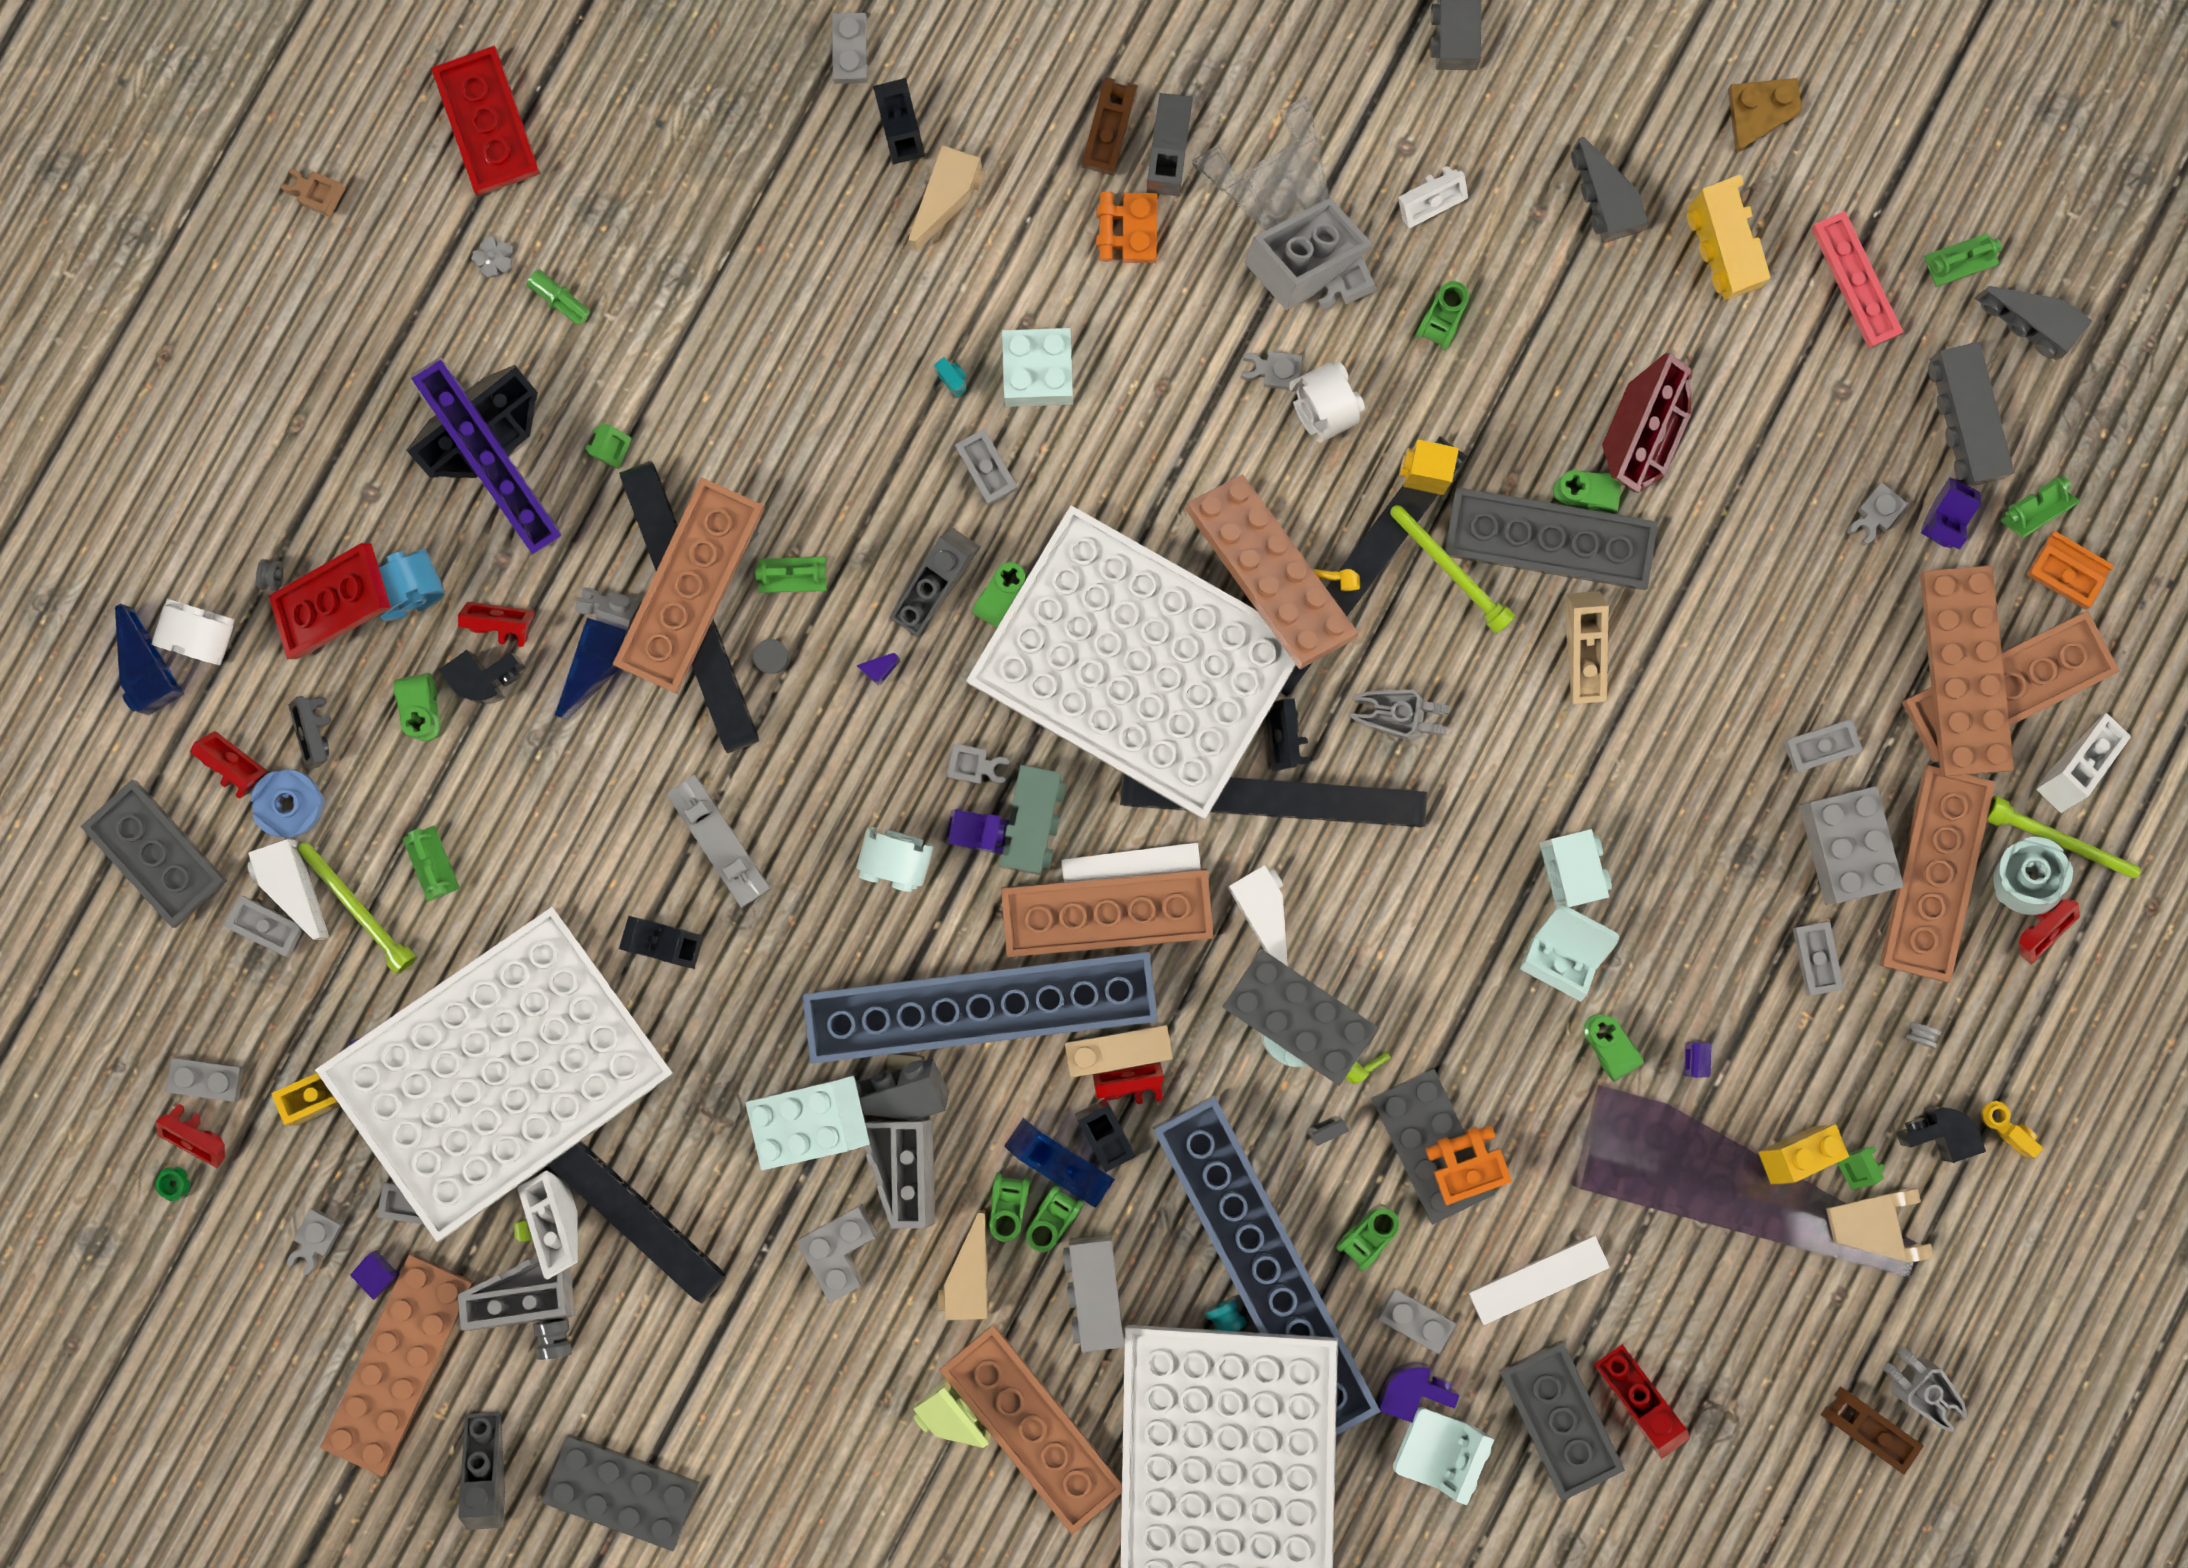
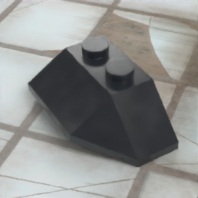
[406,365,538,478]

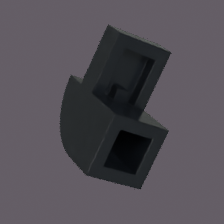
[873,78,925,165]
[438,650,525,704]
[619,915,704,969]
[1075,1098,1136,1173]
[1896,1106,1986,1163]

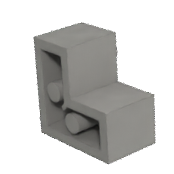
[796,1204,878,1304]

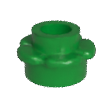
[155,1167,191,1201]

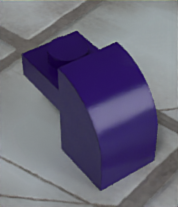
[1921,477,1981,550]
[945,809,1009,854]
[1376,1362,1460,1423]

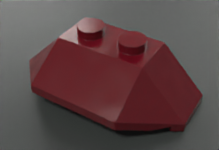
[1602,353,1692,493]

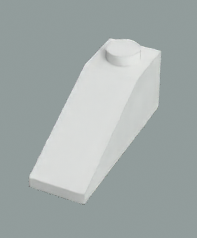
[2036,713,2131,813]
[248,839,330,940]
[1227,865,1288,966]
[517,1171,578,1279]

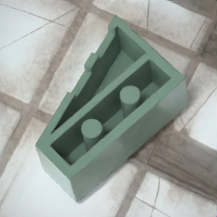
[999,765,1067,876]

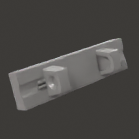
[666,775,771,908]

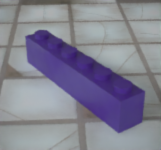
[411,356,561,554]

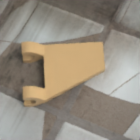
[1826,1188,1934,1263]

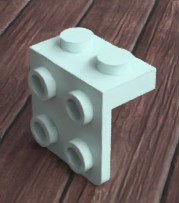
[1520,904,1619,1002]
[1393,1407,1494,1505]

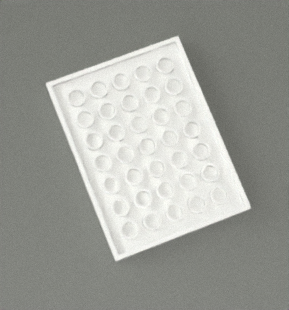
[966,506,1296,820]
[315,907,673,1243]
[1121,1325,1338,1568]

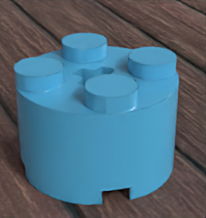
[379,549,445,621]

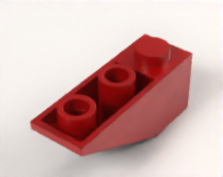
[1594,1344,1690,1459]

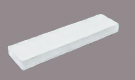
[1061,843,1201,882]
[1468,1235,1610,1325]

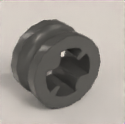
[256,559,283,591]

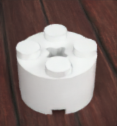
[1289,362,1365,443]
[151,599,234,665]

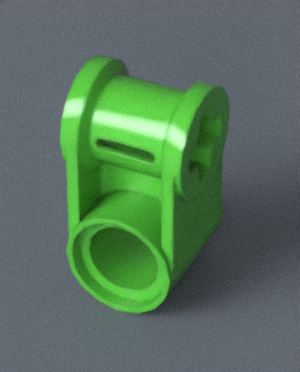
[1415,281,1469,351]
[1553,470,1622,513]
[971,562,1027,628]
[393,673,441,742]
[1584,1014,1644,1082]
[990,1172,1030,1242]
[1027,1183,1084,1252]
[1336,1205,1400,1272]

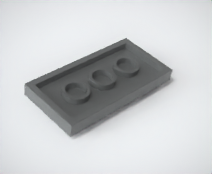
[80,780,227,928]
[1222,949,1379,1086]
[1371,1068,1495,1225]
[1499,1341,1625,1501]
[542,1434,700,1551]

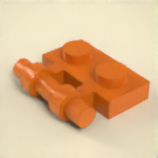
[1096,192,1157,263]
[1425,1125,1512,1205]

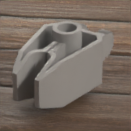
[1350,690,1450,742]
[1882,1347,1967,1432]

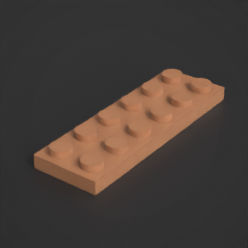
[1185,474,1358,670]
[613,477,765,695]
[1920,566,2014,777]
[1902,611,2120,763]
[1879,765,1995,983]
[1001,869,1214,957]
[320,1253,475,1477]
[939,1323,1122,1535]

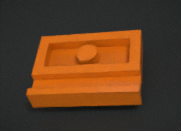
[2026,531,2115,610]

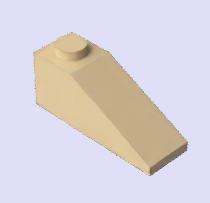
[908,145,985,251]
[1565,591,1609,704]
[1065,1025,1173,1078]
[938,1210,988,1320]

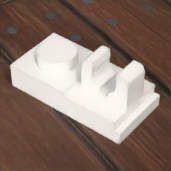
[1398,166,1468,228]

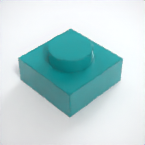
[934,357,967,399]

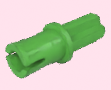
[526,269,590,325]

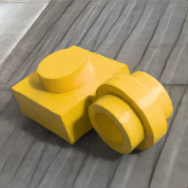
[1981,1101,2044,1159]

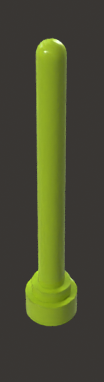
[1390,505,1515,634]
[1987,795,2141,878]
[297,842,417,975]

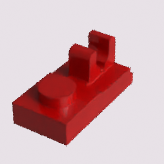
[458,601,535,647]
[190,731,269,799]
[2019,899,2080,965]
[1092,1062,1165,1104]
[156,1104,226,1169]

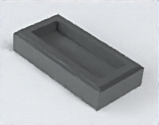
[1307,1115,1349,1146]

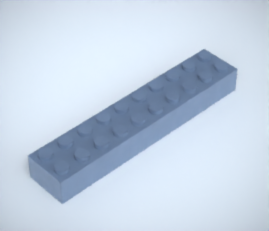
[802,952,1158,1064]
[1152,1095,1381,1436]

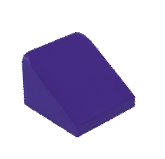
[857,653,900,686]
[1684,1042,1712,1078]
[350,1250,400,1300]

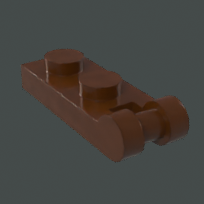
[1082,77,1138,176]
[1820,1386,1924,1475]

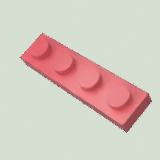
[1811,211,1903,349]

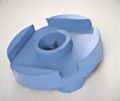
[251,770,325,838]

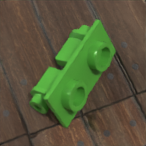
[1924,233,2002,287]
[2001,476,2080,538]
[755,557,827,593]
[402,825,460,902]

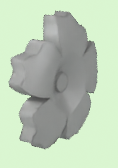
[471,236,513,278]

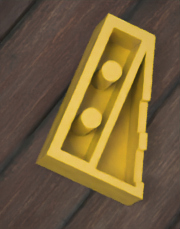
[1686,174,1771,301]

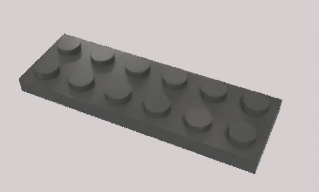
[1444,487,1658,590]

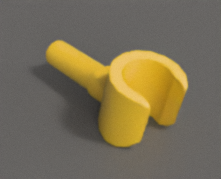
[1313,569,1360,591]

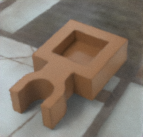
[280,168,346,218]

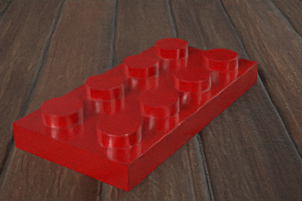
[431,45,541,196]
[269,543,391,659]

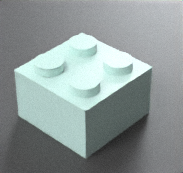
[1002,328,1073,407]
[1539,829,1612,908]

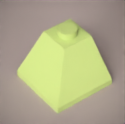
[913,1379,991,1448]

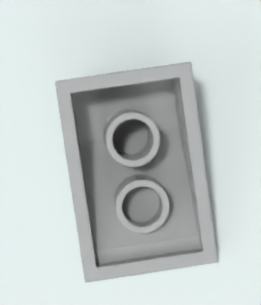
[1245,197,1373,310]

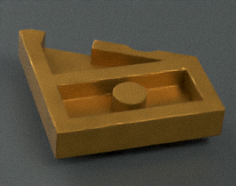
[1728,78,1802,152]

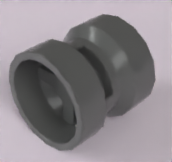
[533,1318,572,1360]

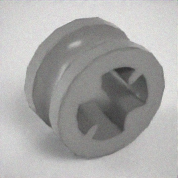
[1905,1022,1941,1049]

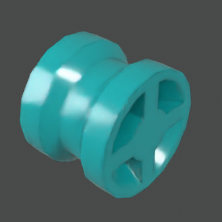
[1204,1297,1247,1331]

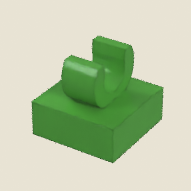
[585,423,632,469]
[1837,1147,1884,1190]

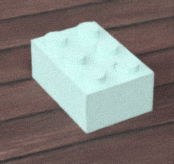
[745,1076,870,1171]

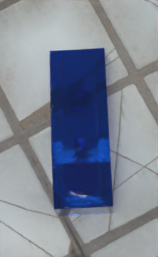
[115,603,184,716]
[554,618,628,721]
[1004,1117,1115,1208]

